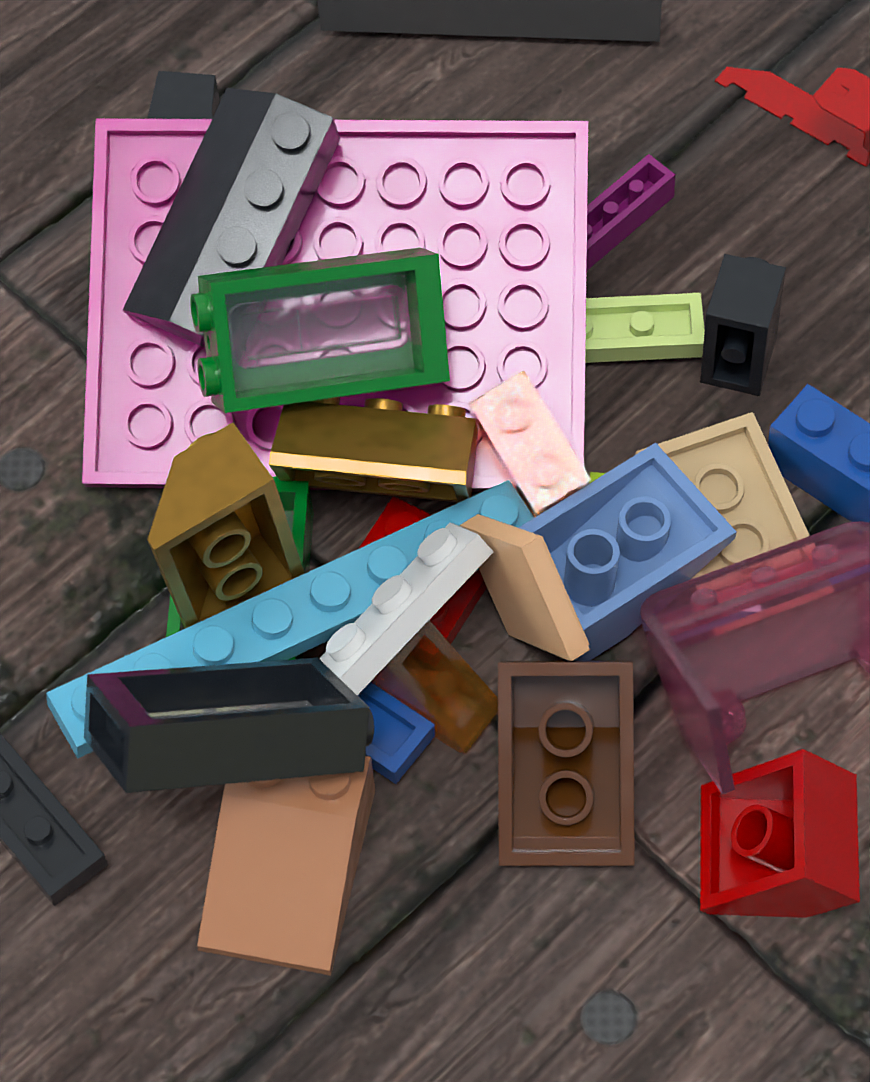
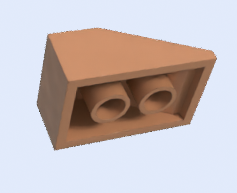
[197,756,376,976]

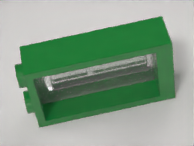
[190,247,450,413]

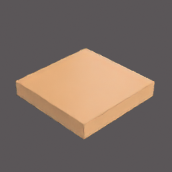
[460,514,590,662]

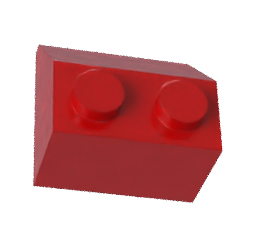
[700,749,860,918]

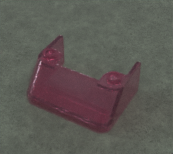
[640,522,870,794]

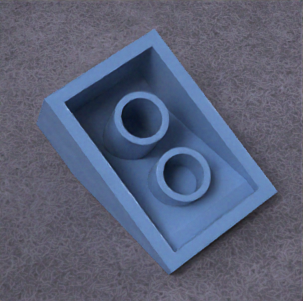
[518,442,737,661]

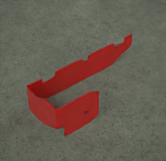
[715,67,870,167]

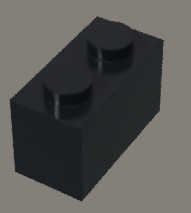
[700,254,786,397]

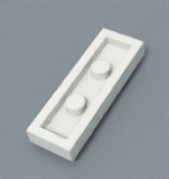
[319,522,493,695]

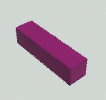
[586,154,676,271]

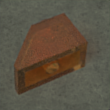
[371,621,498,753]

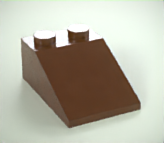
[498,660,634,866]

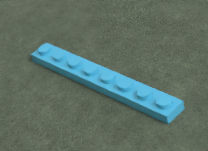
[46,480,534,759]

